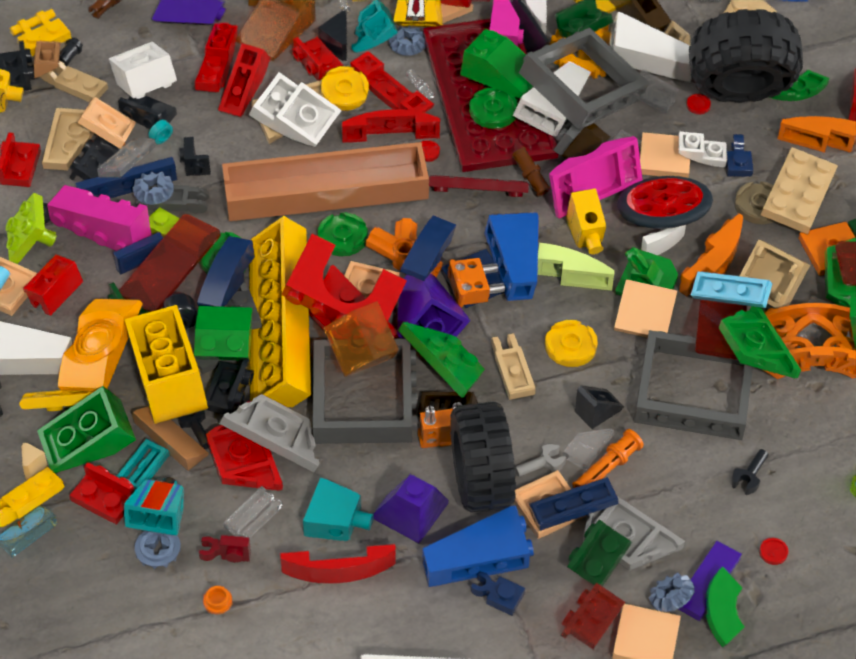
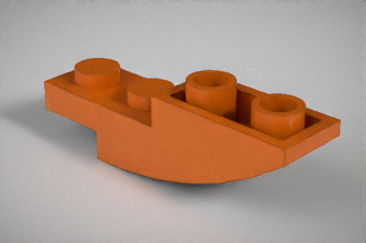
[679,213,743,297]

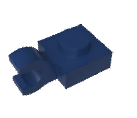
[726,134,753,177]

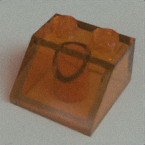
[324,301,399,377]

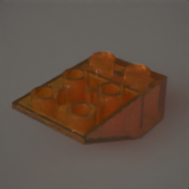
[236,0,316,61]

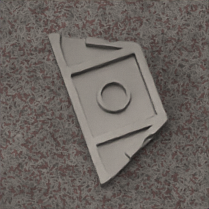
[219,394,319,472]
[583,496,685,570]

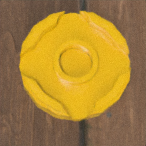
[321,67,369,111]
[545,320,598,367]

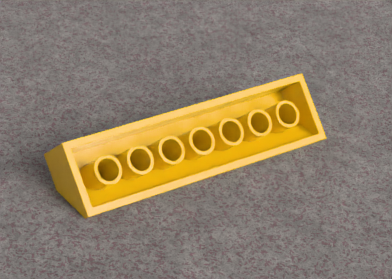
[249,216,311,407]

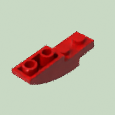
[195,23,238,92]

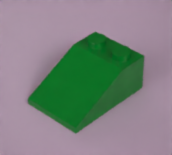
[461,29,534,99]
[37,386,136,473]

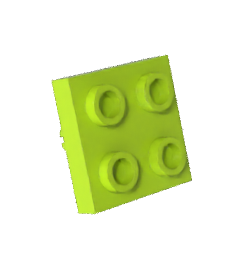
[5,193,57,264]

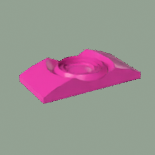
[549,136,643,219]

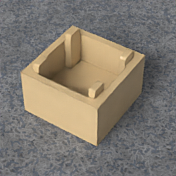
[740,240,810,308]

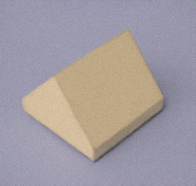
[664,21,690,45]
[22,443,48,480]

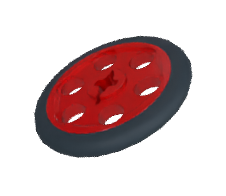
[617,176,713,229]

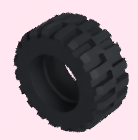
[450,401,516,513]

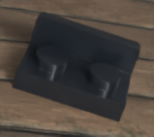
[0,40,35,91]
[118,95,177,129]
[69,136,124,180]

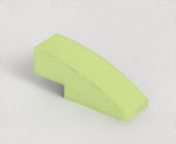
[538,243,615,291]

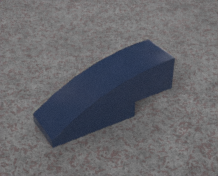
[400,215,456,281]
[197,236,255,307]

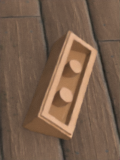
[132,406,209,471]

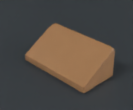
[34,41,61,78]

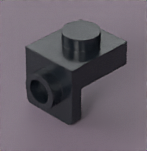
[179,137,211,176]

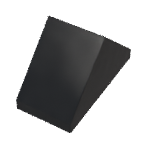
[318,11,347,61]
[575,385,624,429]

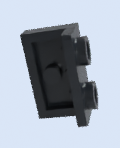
[205,358,254,414]

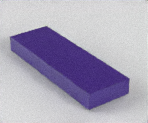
[678,541,742,622]

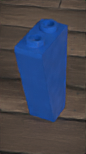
[484,213,539,301]
[422,505,534,587]

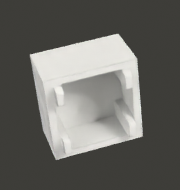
[109,42,177,99]

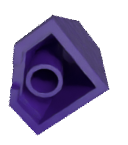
[152,0,226,24]
[397,273,470,339]
[373,474,449,544]

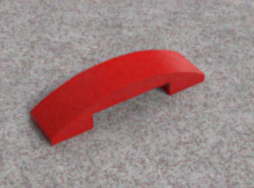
[350,51,434,113]
[342,109,440,143]
[280,544,396,584]

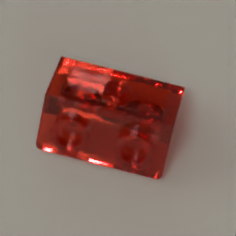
[561,582,625,650]

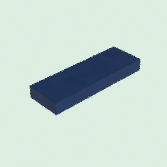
[529,477,618,531]

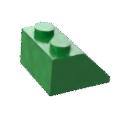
[194,306,253,361]

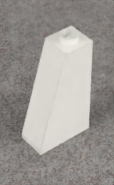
[609,12,692,83]
[513,61,591,137]
[0,321,73,375]

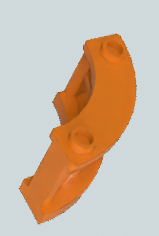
[764,303,856,379]

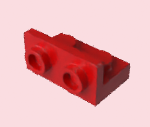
[292,37,343,81]
[0,132,41,187]
[69,462,134,525]

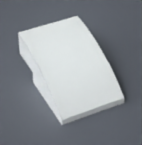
[249,72,341,147]

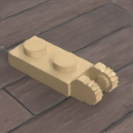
[40,61,108,102]
[491,333,536,400]

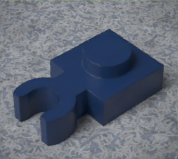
[471,572,525,616]

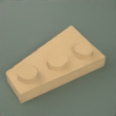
[42,108,94,171]

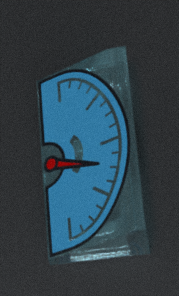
[0,505,57,558]

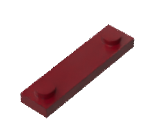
[429,175,529,197]

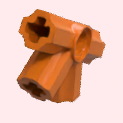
[366,218,443,278]

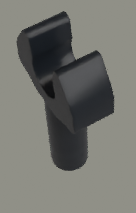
[178,410,209,449]
[732,449,769,495]

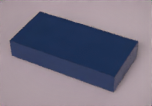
[113,232,166,275]

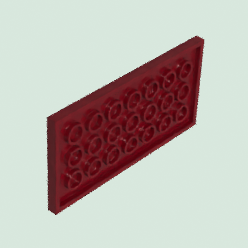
[423,18,559,172]

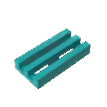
[116,439,170,492]

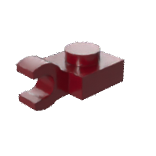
[199,535,251,563]

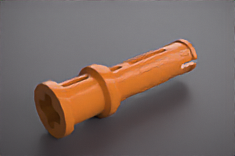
[572,429,644,488]

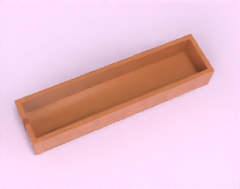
[222,142,429,221]

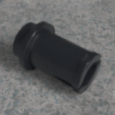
[59,37,83,67]

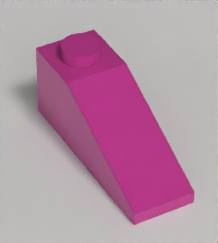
[490,0,524,47]

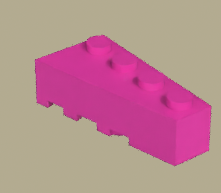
[47,185,151,251]

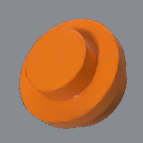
[203,586,232,614]

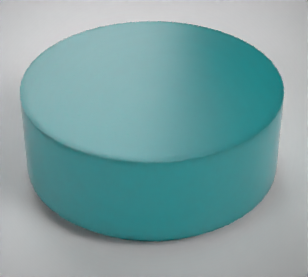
[148,120,173,144]

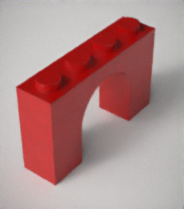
[282,233,407,339]

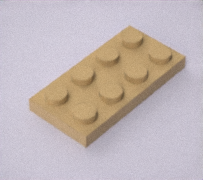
[761,147,838,234]

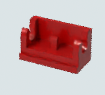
[23,255,83,316]

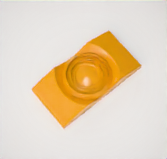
[58,299,143,392]

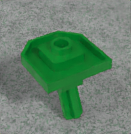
[615,247,678,296]

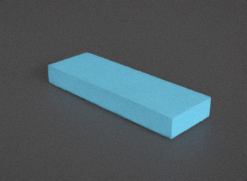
[691,271,772,308]

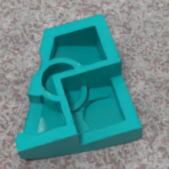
[351,0,398,53]

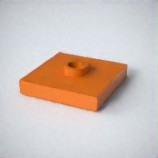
[798,222,855,276]

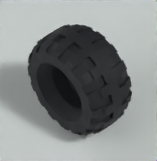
[689,9,803,103]

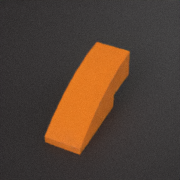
[778,116,856,153]

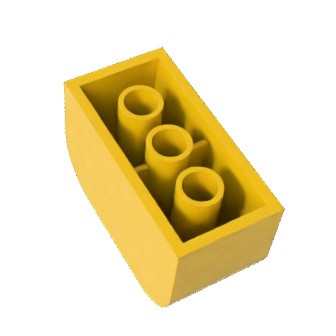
[124,305,208,424]

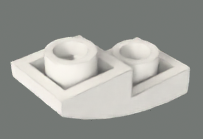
[679,131,727,168]
[641,225,686,255]

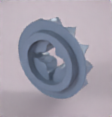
[389,25,426,55]
[133,171,174,205]
[135,531,181,570]
[649,573,694,612]

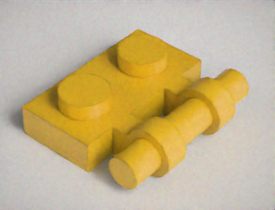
[10,9,71,56]

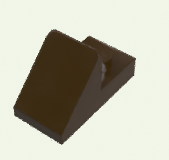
[562,123,611,159]

